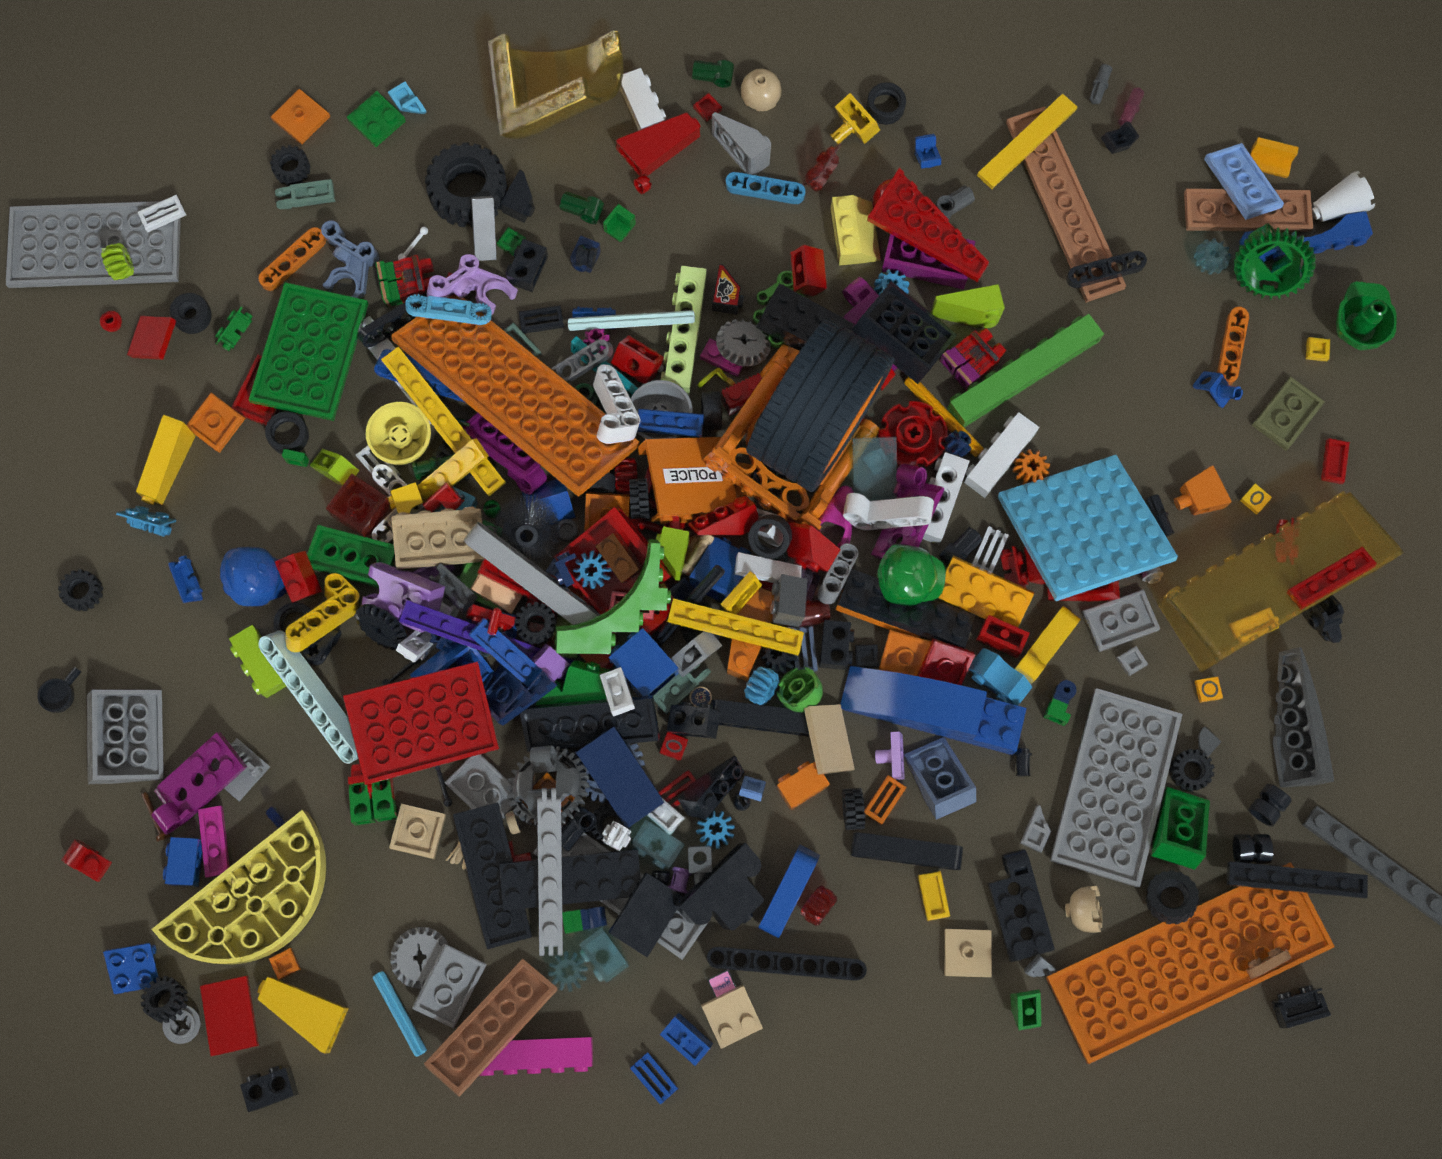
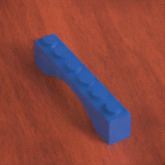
[1239,211,1373,262]

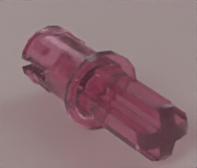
[1118,87,1144,126]

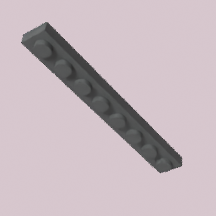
[1302,806,1442,927]

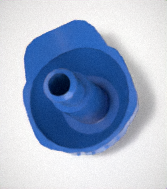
[220,546,287,606]

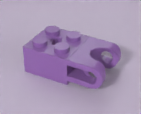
[361,562,445,633]

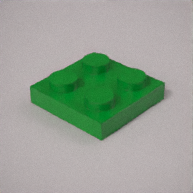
[347,91,406,147]

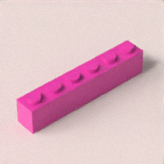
[480,1037,593,1076]

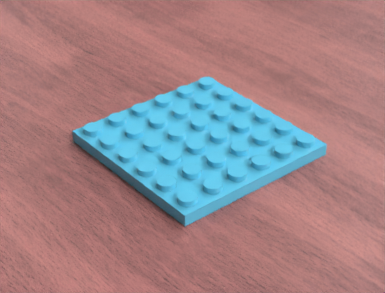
[998,455,1178,601]

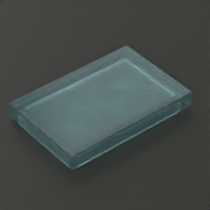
[852,437,897,501]

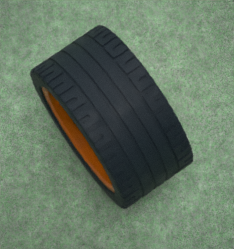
[746,318,895,492]

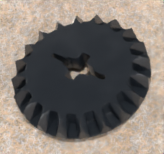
[355,604,407,650]

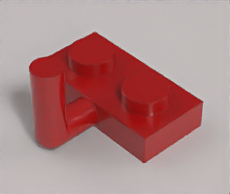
[466,605,516,635]

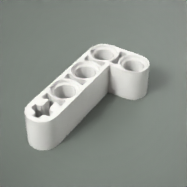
[593,364,641,444]
[843,493,934,530]

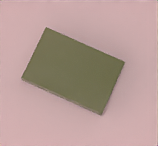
[1252,376,1325,451]

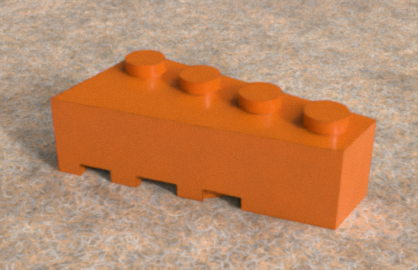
[727,588,775,682]

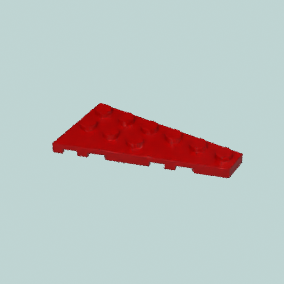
[867,167,989,282]

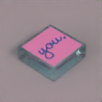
[707,970,736,997]

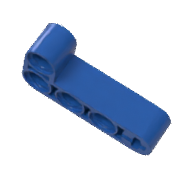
[758,845,820,938]

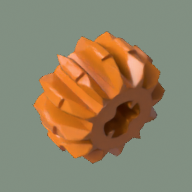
[1013,449,1050,484]

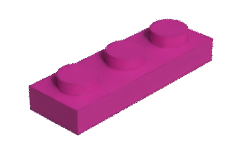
[198,806,230,878]

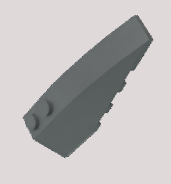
[1273,647,1334,788]

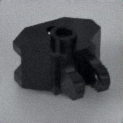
[1301,594,1344,643]

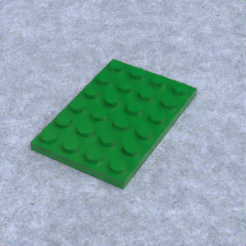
[249,283,369,421]

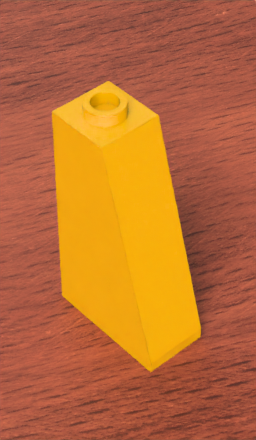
[136,415,196,505]
[257,977,349,1054]

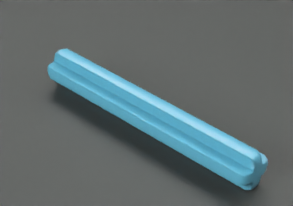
[373,971,427,1057]

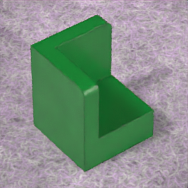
[603,204,636,242]

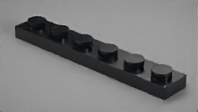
[1227,861,1368,899]

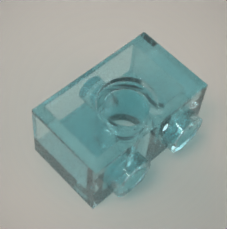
[579,928,629,983]

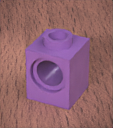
[531,643,569,681]

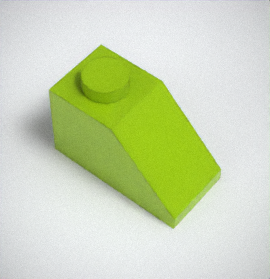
[309,448,360,488]
[656,526,689,581]

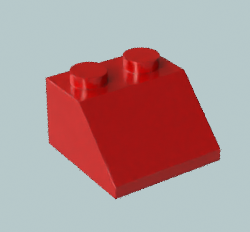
[787,522,841,572]

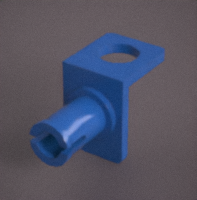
[1192,371,1243,408]

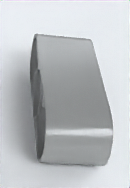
[817,543,859,604]

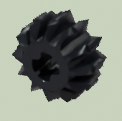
[761,648,798,673]

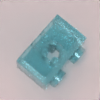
[631,820,685,870]

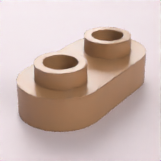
[1246,947,1292,979]

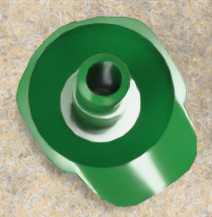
[1336,281,1397,350]
[878,544,946,606]

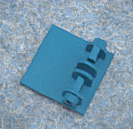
[116,506,176,537]

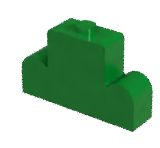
[536,660,612,705]

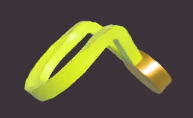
[697,368,736,388]

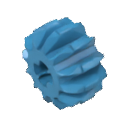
[874,269,909,295]
[574,551,612,589]
[744,666,779,705]
[696,810,735,849]

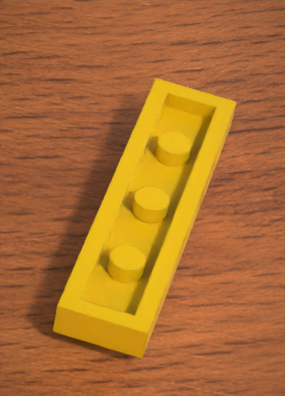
[417,438,489,503]

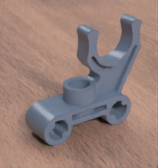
[321,221,379,299]

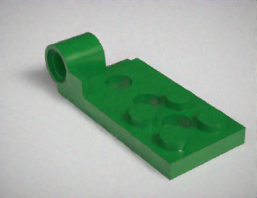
[307,525,395,589]

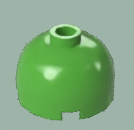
[777,667,823,713]

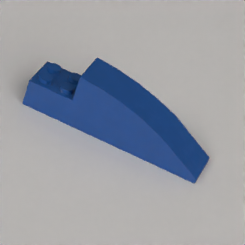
[840,666,1027,755]

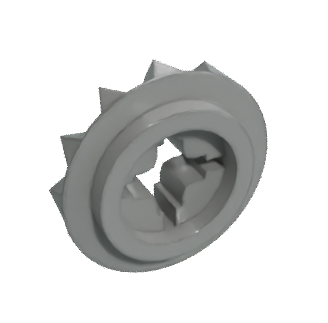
[163,1006,202,1044]

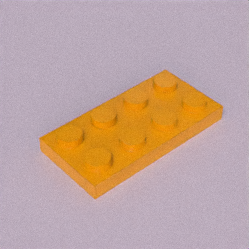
[938,556,1034,627]

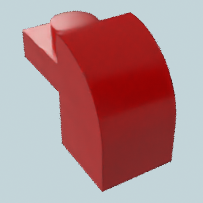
[61,839,112,882]

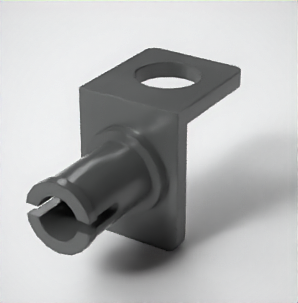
[688,846,712,886]

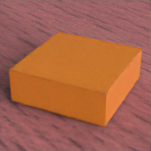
[269,948,301,980]

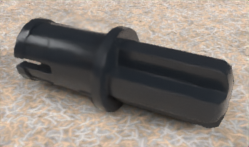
[1147,494,1175,537]

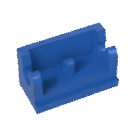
[660,1012,714,1066]

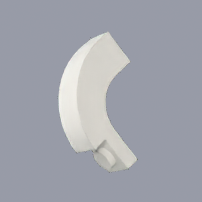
[396,595,459,662]

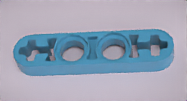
[726,172,805,204]

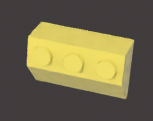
[831,195,881,266]

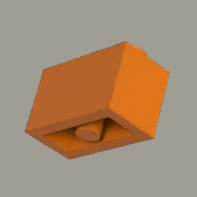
[776,761,830,810]

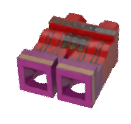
[940,328,1006,391]

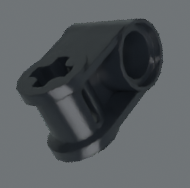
[303,625,342,666]

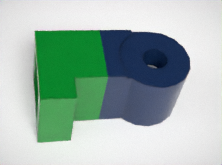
[1043,680,1077,726]
[562,907,607,934]

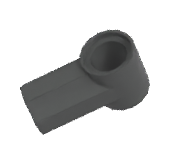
[936,185,975,219]

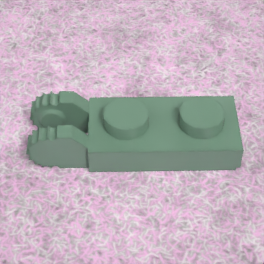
[275,179,336,209]
[653,663,711,715]

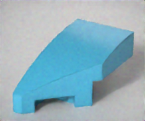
[388,82,427,114]

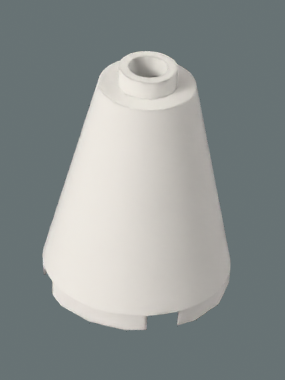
[1312,171,1375,222]

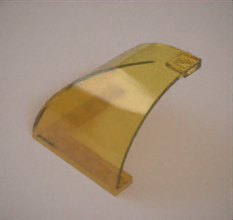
[488,30,623,139]

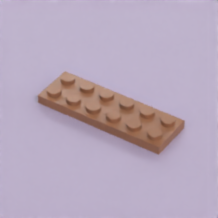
[1184,189,1313,232]
[424,959,557,1097]

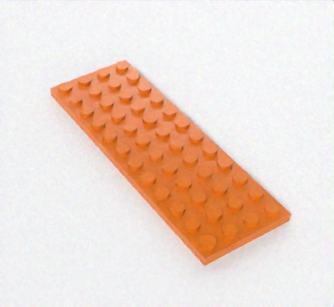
[392,294,640,497]
[1046,862,1335,1064]

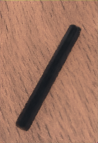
[652,565,725,647]

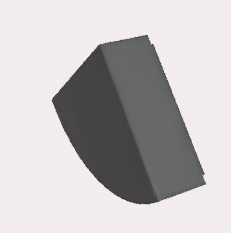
[1198,726,1221,758]
[1023,953,1057,977]

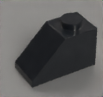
[500,169,535,223]

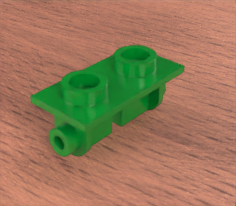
[215,307,253,351]

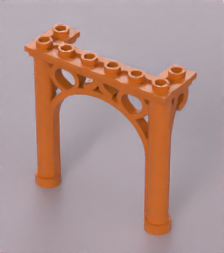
[702,355,879,531]

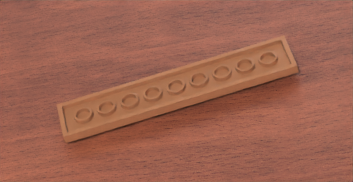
[1006,106,1126,303]

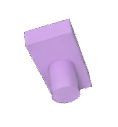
[875,732,905,780]

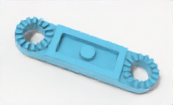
[406,294,492,325]

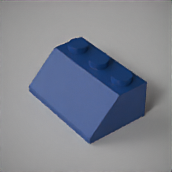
[410,642,495,683]

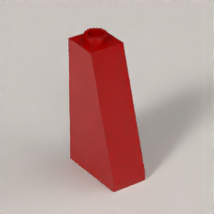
[616,113,701,176]

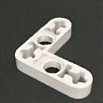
[372,464,423,543]

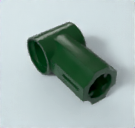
[692,60,734,88]
[559,191,605,224]

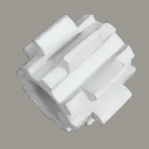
[602,821,631,851]

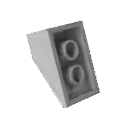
[712,112,771,175]

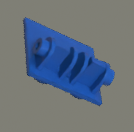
[103,943,159,994]

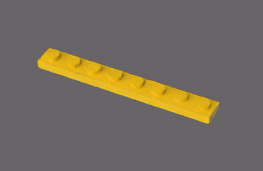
[381,347,506,496]

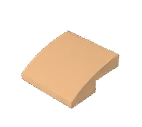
[470,574,522,614]

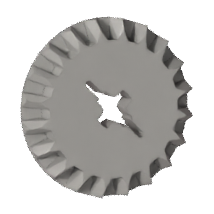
[716,319,771,366]
[390,927,448,988]

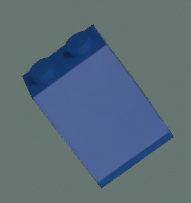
[690,537,752,603]
[609,628,679,697]

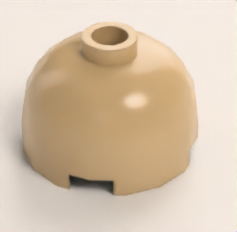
[741,68,781,111]
[1065,886,1103,933]

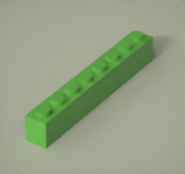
[947,314,1104,428]

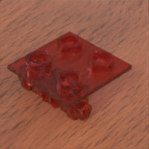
[803,143,842,192]

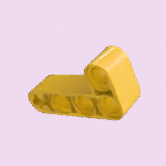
[285,573,360,652]
[1014,606,1081,684]

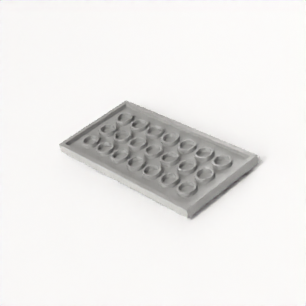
[6,201,181,288]
[1050,688,1183,888]

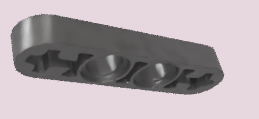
[551,339,613,383]

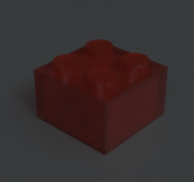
[326,473,390,537]

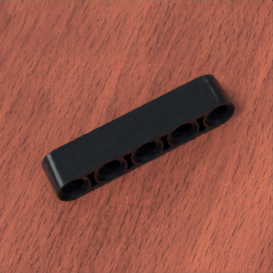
[710,700,810,737]
[850,832,963,870]

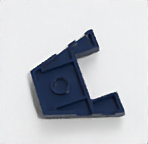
[484,661,557,726]

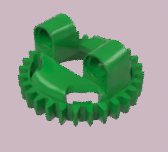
[1234,223,1316,300]

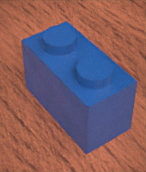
[163,837,203,887]

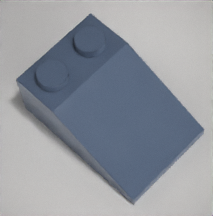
[904,737,976,820]

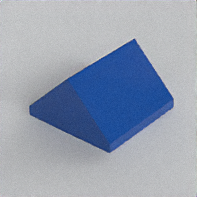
[521,479,576,526]

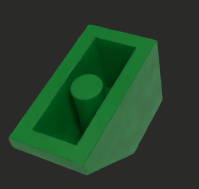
[1010,989,1041,1031]

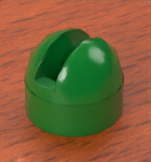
[483,500,501,518]

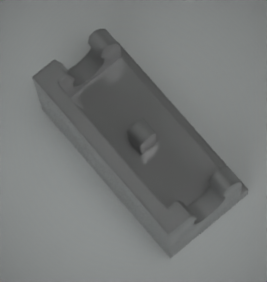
[429,563,478,614]

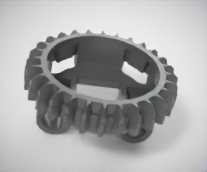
[506,745,590,828]

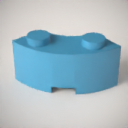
[969,648,1032,706]

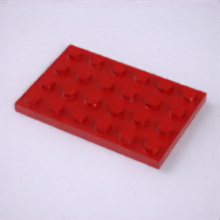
[343,661,499,785]

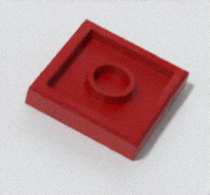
[127,316,176,360]
[917,639,975,685]

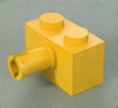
[830,93,880,145]

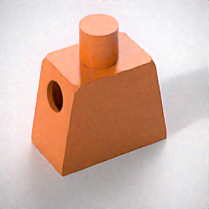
[1174,466,1232,515]

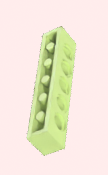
[661,266,707,395]

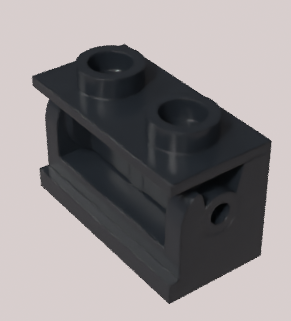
[1271,985,1331,1028]

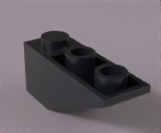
[678,756,745,819]

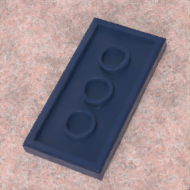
[575,727,665,828]

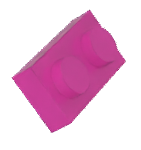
[700,338,743,377]

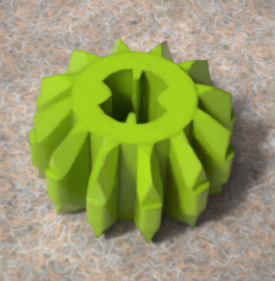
[101,243,134,280]

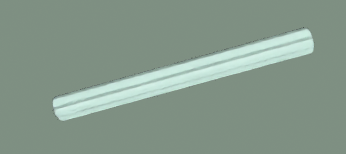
[568,310,695,331]

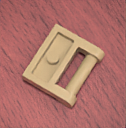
[681,535,714,576]

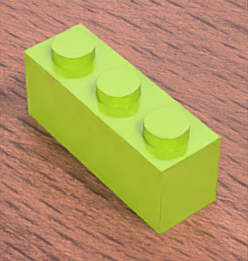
[229,625,286,698]

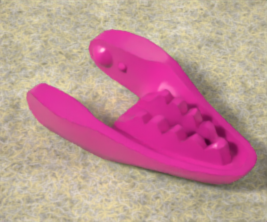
[818,485,853,549]

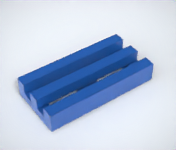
[630,1052,678,1105]

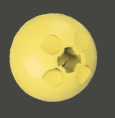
[366,402,431,465]

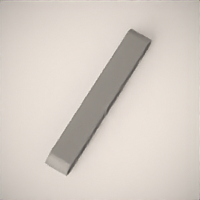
[464,522,600,625]

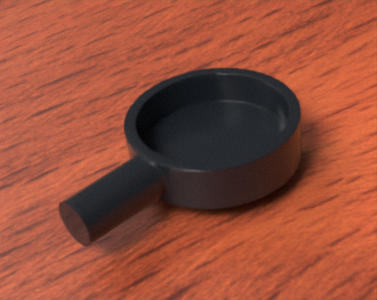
[37,667,82,713]

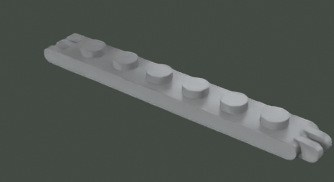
[537,788,563,956]

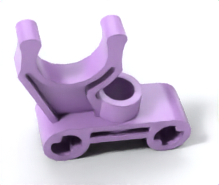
[426,254,518,314]

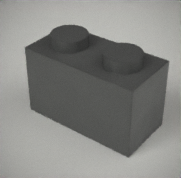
[770,574,807,628]

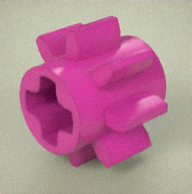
[583,329,610,353]

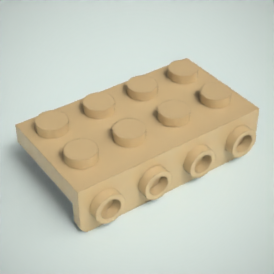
[391,507,484,570]

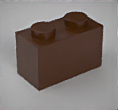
[595,533,643,583]

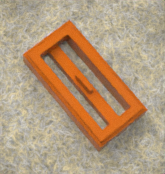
[864,775,907,825]

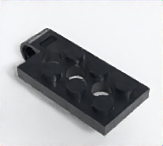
[988,849,1055,962]

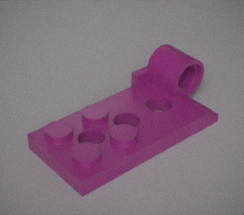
[462,413,547,495]
[871,464,945,559]
[151,732,247,834]

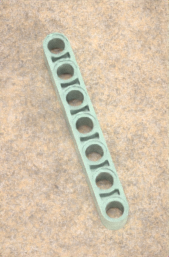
[259,630,358,764]

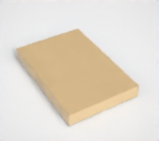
[804,704,855,775]

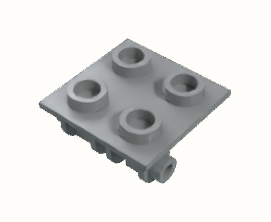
[212,738,270,802]

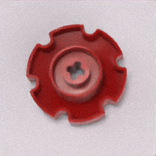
[878,401,948,467]

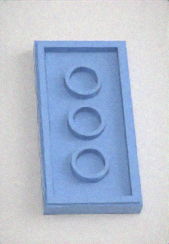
[1204,143,1284,220]

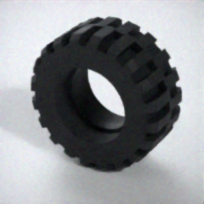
[425,142,508,227]

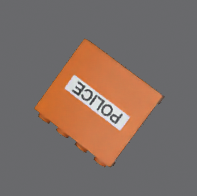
[638,437,737,524]

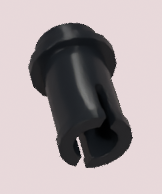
[1014,748,1032,777]

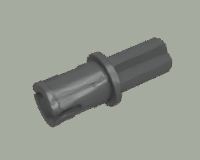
[1089,64,1113,104]

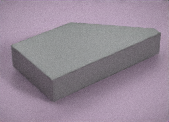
[1020,805,1051,853]

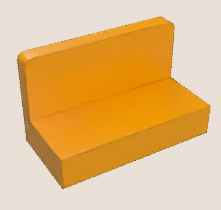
[1250,137,1299,178]

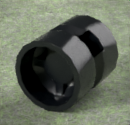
[1248,784,1292,827]
[1232,834,1273,864]

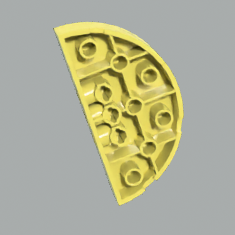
[152,810,326,964]

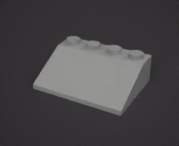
[87,690,163,784]

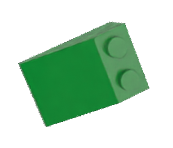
[1151,787,1210,870]

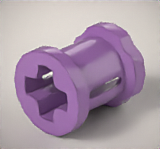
[668,867,692,894]

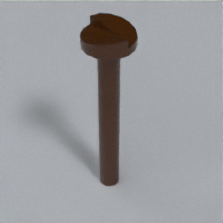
[141,792,170,842]

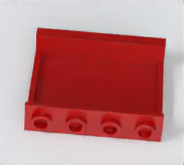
[553,505,672,615]

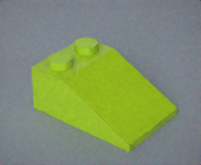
[931,284,1005,329]

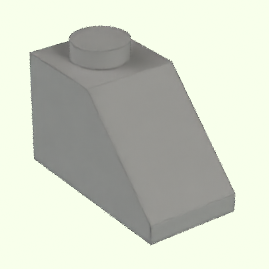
[671,632,722,678]

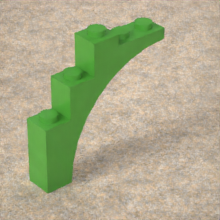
[555,539,671,654]

